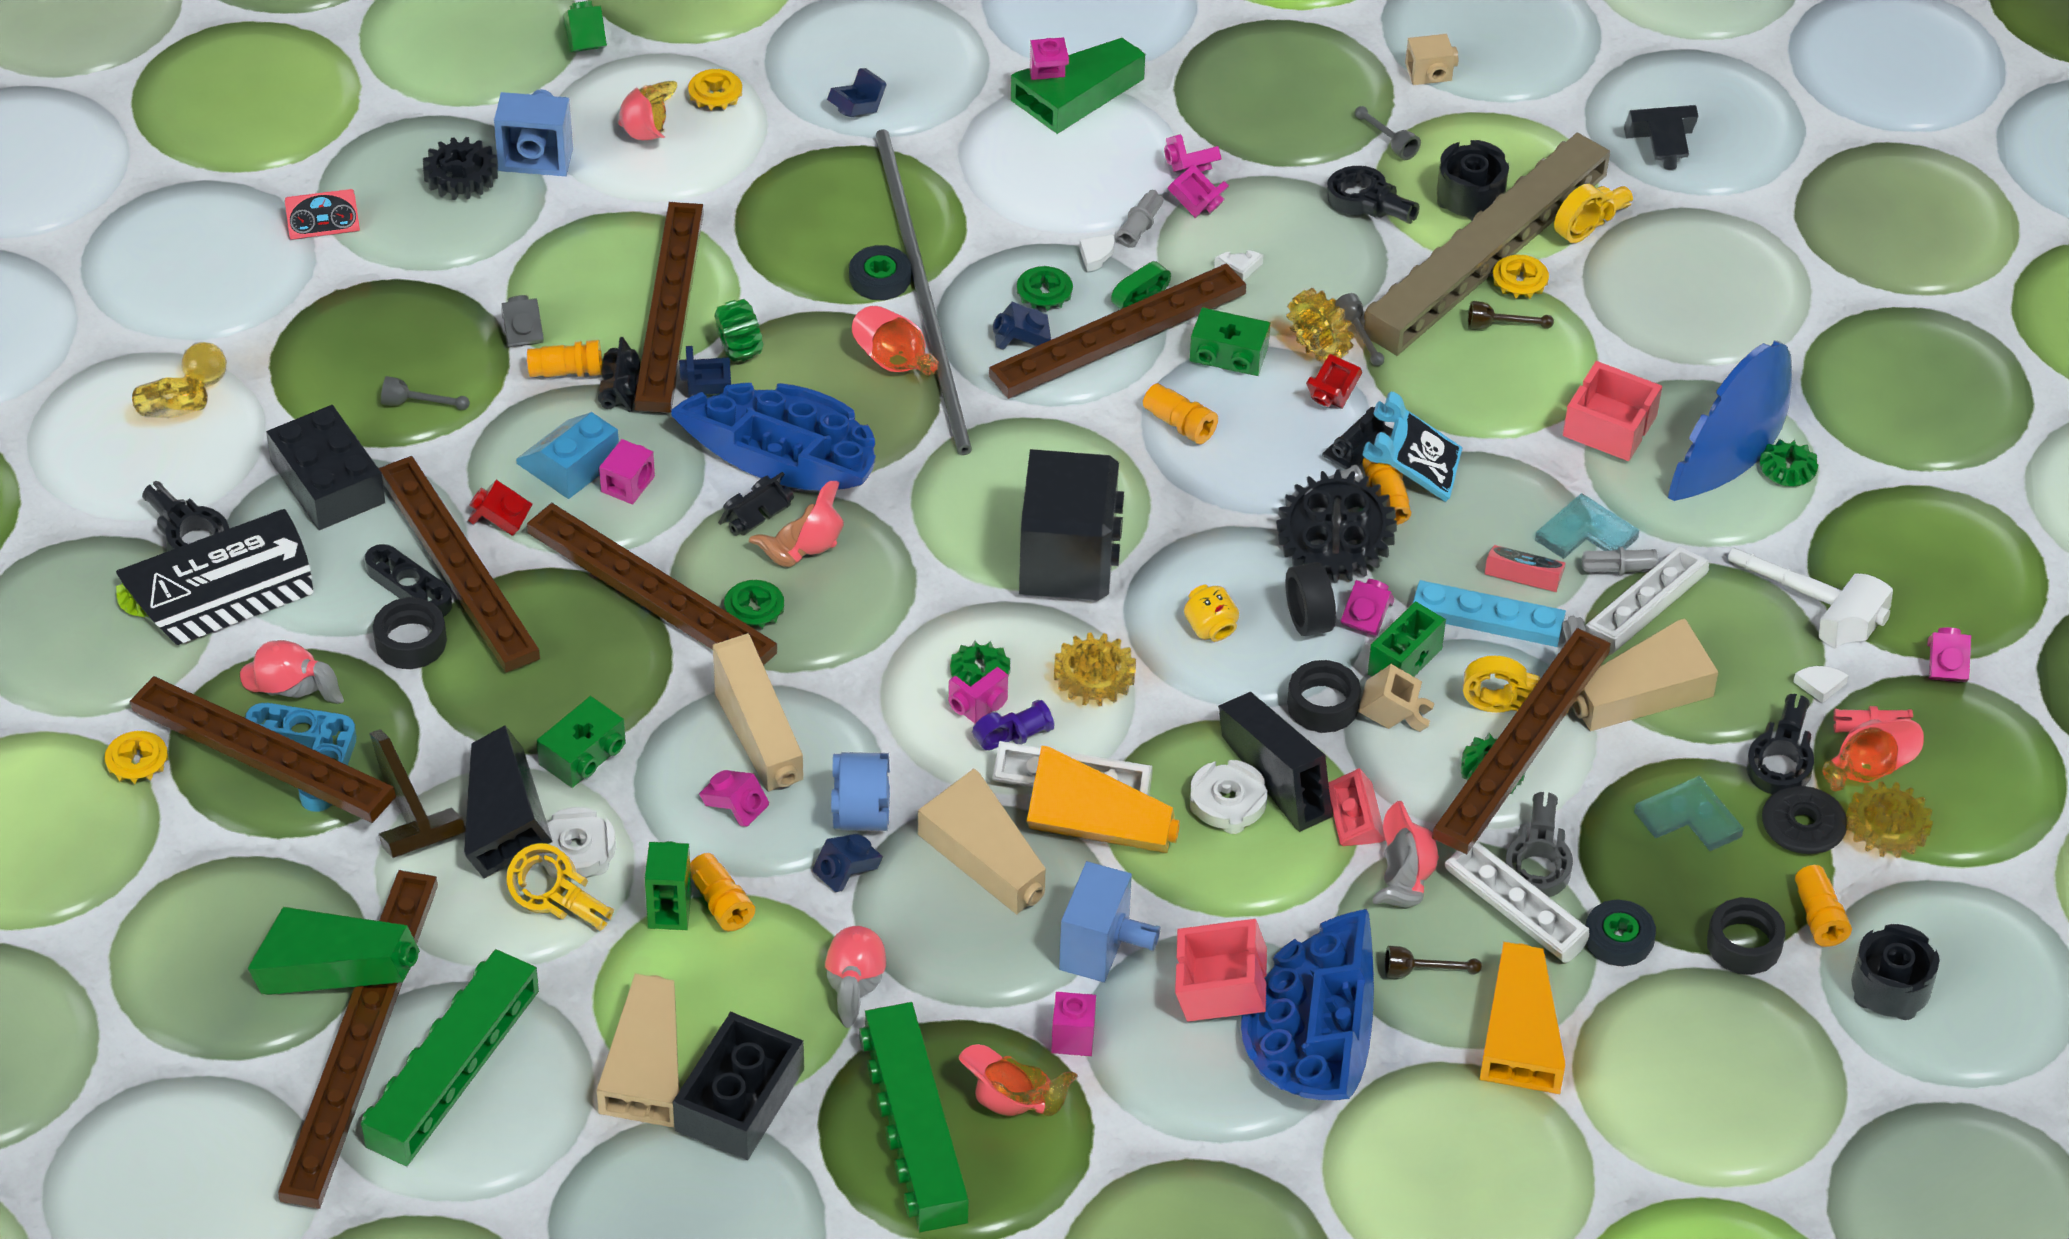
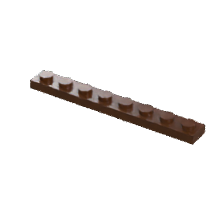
[635,202,704,413]
[989,263,1246,399]
[379,456,540,673]
[527,502,777,666]
[1432,628,1611,855]
[129,676,396,823]

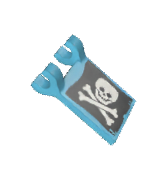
[1362,391,1463,502]

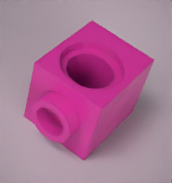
[599,439,655,505]
[1051,992,1096,1056]

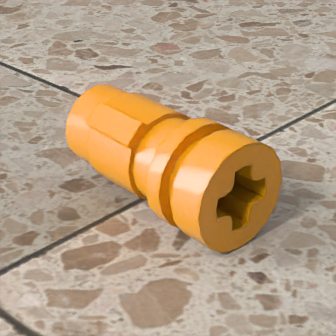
[527,340,603,377]
[1143,383,1218,444]
[1362,458,1412,525]
[690,853,755,931]
[1795,865,1852,947]

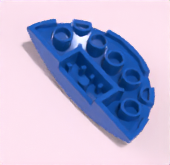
[1668,340,1792,501]
[671,382,876,491]
[1241,909,1374,1100]

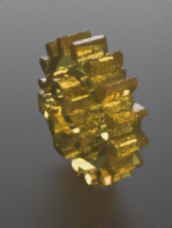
[1286,288,1355,361]
[1054,632,1136,706]
[1846,781,1933,858]

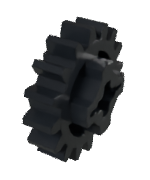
[423,137,498,200]

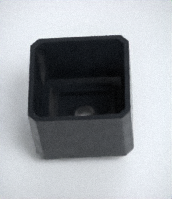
[1019,449,1124,600]

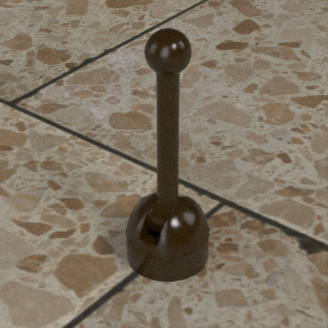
[1468,301,1554,330]
[1384,946,1482,978]

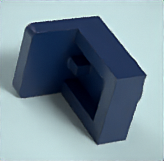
[827,68,887,117]
[993,301,1051,350]
[679,346,731,395]
[813,834,883,892]

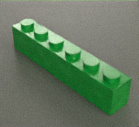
[361,949,539,1167]
[859,1002,969,1233]

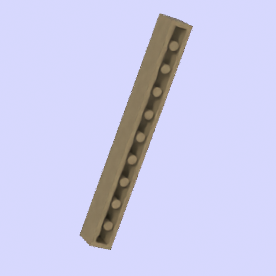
[1364,132,1610,356]

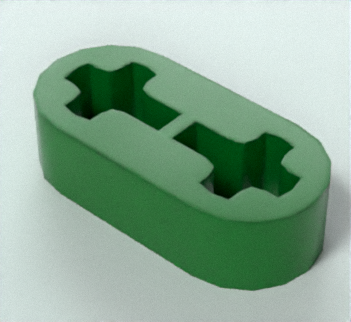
[1111,261,1171,309]

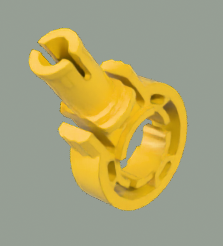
[1554,184,1633,243]
[1463,656,1568,716]
[507,843,614,931]

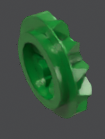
[1017,266,1073,311]
[1760,439,1819,486]
[724,580,784,630]
[950,640,1011,687]

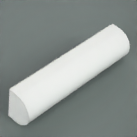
[1585,546,1709,655]
[993,741,1153,795]
[1445,841,1589,963]

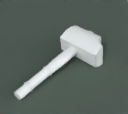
[1728,548,1893,648]

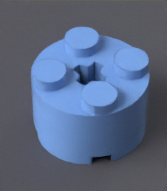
[831,752,890,831]

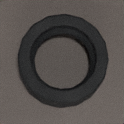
[1285,562,1336,636]
[372,597,447,669]
[1287,660,1361,733]
[1707,897,1786,975]

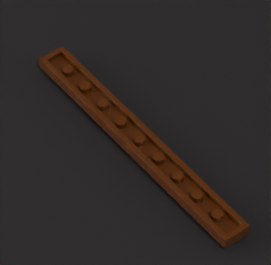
[278,870,438,1209]

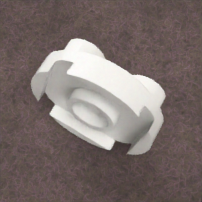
[1190,760,1267,834]
[538,807,616,878]

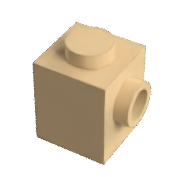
[1405,34,1459,85]

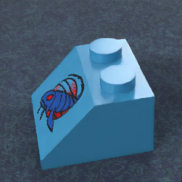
[516,412,619,499]

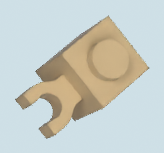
[1358,664,1434,732]

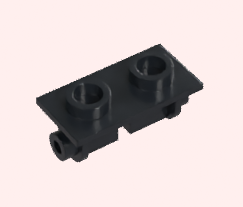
[598,337,640,412]
[1322,407,1393,469]
[718,472,794,536]

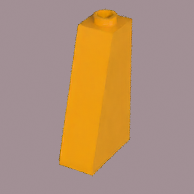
[1027,746,1180,853]
[1480,942,1565,1094]

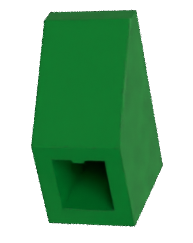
[563,1,607,52]

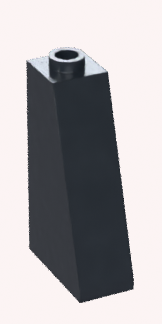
[1218,691,1332,832]
[464,725,553,879]

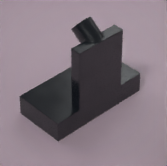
[1624,105,1699,170]

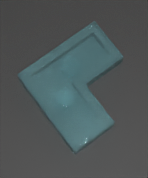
[1535,493,1640,559]
[1634,776,1744,851]

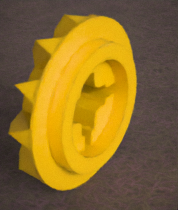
[688,69,742,111]
[1493,255,1549,299]
[105,731,169,784]

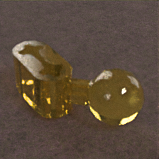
[132,342,227,418]

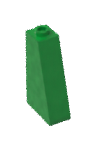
[1011,37,1146,134]
[248,907,420,995]

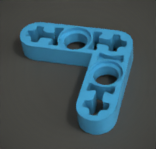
[246,703,357,812]

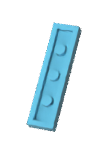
[1413,580,1566,647]

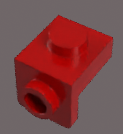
[1306,353,1363,409]
[467,479,533,536]

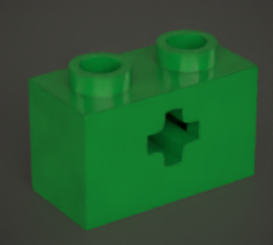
[1189,307,1271,376]
[1367,601,1446,677]
[537,695,626,788]
[645,841,692,930]

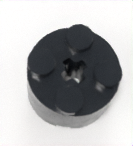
[1437,140,1509,221]
[1851,924,1940,1020]

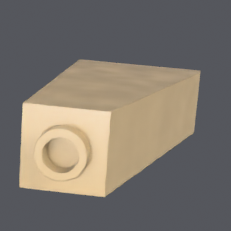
[1573,618,1718,732]
[713,633,803,792]
[918,769,1046,915]
[597,974,679,1128]

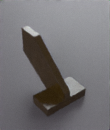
[369,729,466,858]

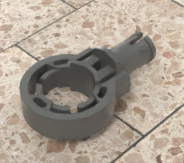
[1505,792,1573,897]

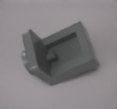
[501,295,544,347]

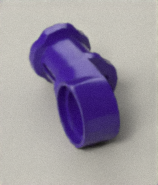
[972,700,1055,750]

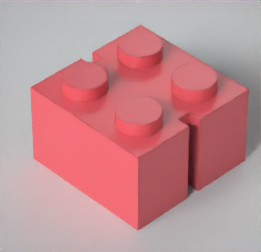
[1563,361,1662,461]
[1175,919,1267,1022]

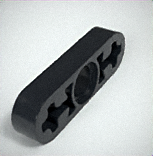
[365,544,452,617]

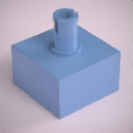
[494,89,573,177]
[1059,861,1160,983]

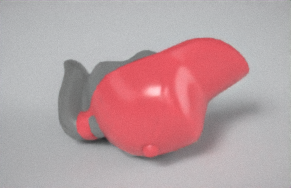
[240,640,344,704]
[1373,801,1439,907]
[825,926,886,1028]

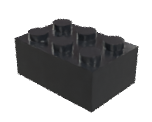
[266,404,385,530]
[673,1011,804,1160]

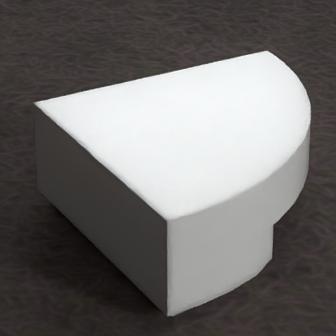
[1080,235,1115,272]
[1214,250,1264,281]
[1793,666,1849,703]

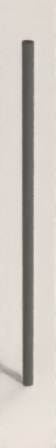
[876,129,972,455]

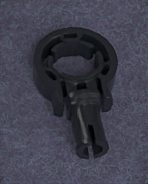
[1327,165,1420,224]
[142,481,229,551]
[1747,694,1814,795]

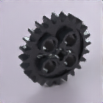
[1276,469,1397,583]

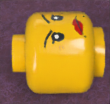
[1184,584,1239,642]

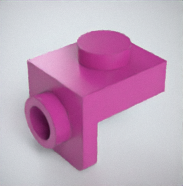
[1030,37,1069,80]
[1164,134,1222,172]
[1167,164,1229,218]
[1341,579,1395,636]
[1927,627,1971,682]
[948,667,1008,724]
[699,770,769,827]

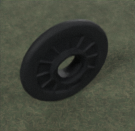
[1762,786,1848,854]

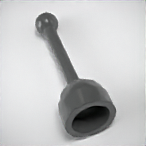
[1355,106,1421,160]
[1333,293,1384,366]
[381,376,470,410]

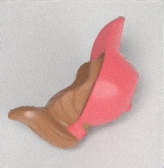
[749,481,844,567]

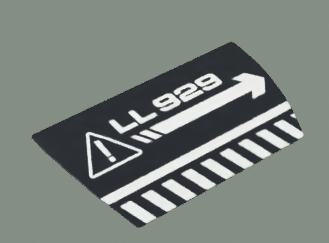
[116,509,314,645]

